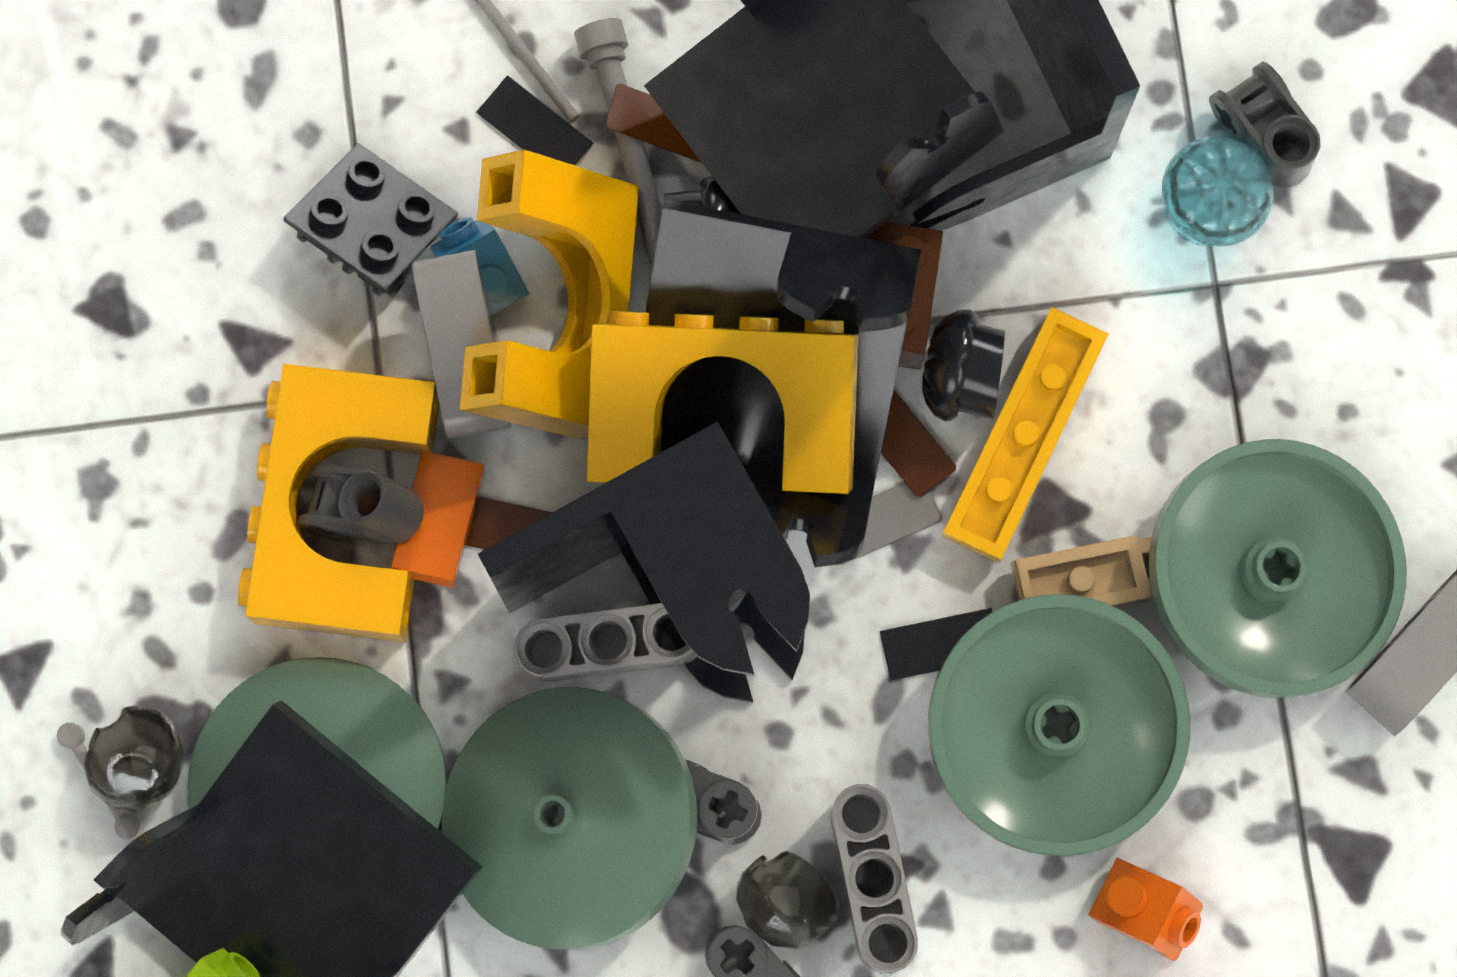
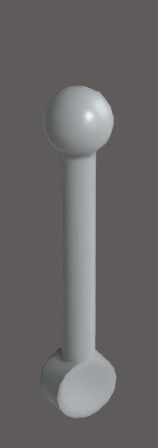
[57,722,140,839]

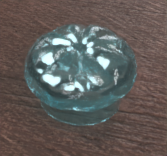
[1162,137,1274,246]

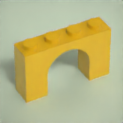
[459,149,639,438]
[587,311,859,494]
[238,364,440,643]

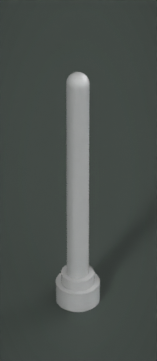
[574,18,662,268]

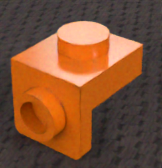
[1088,858,1203,961]

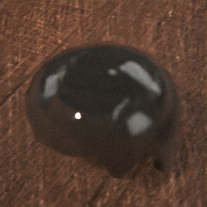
[83,705,185,809]
[736,851,839,949]

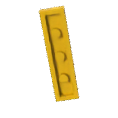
[942,307,1109,563]

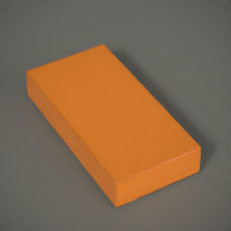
[391,451,485,588]

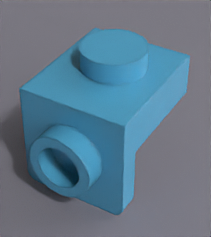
[430,217,530,316]

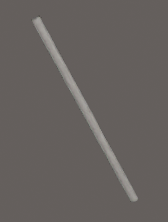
[475,0,579,123]

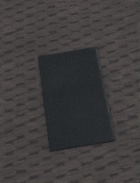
[476,75,593,165]
[880,608,993,681]

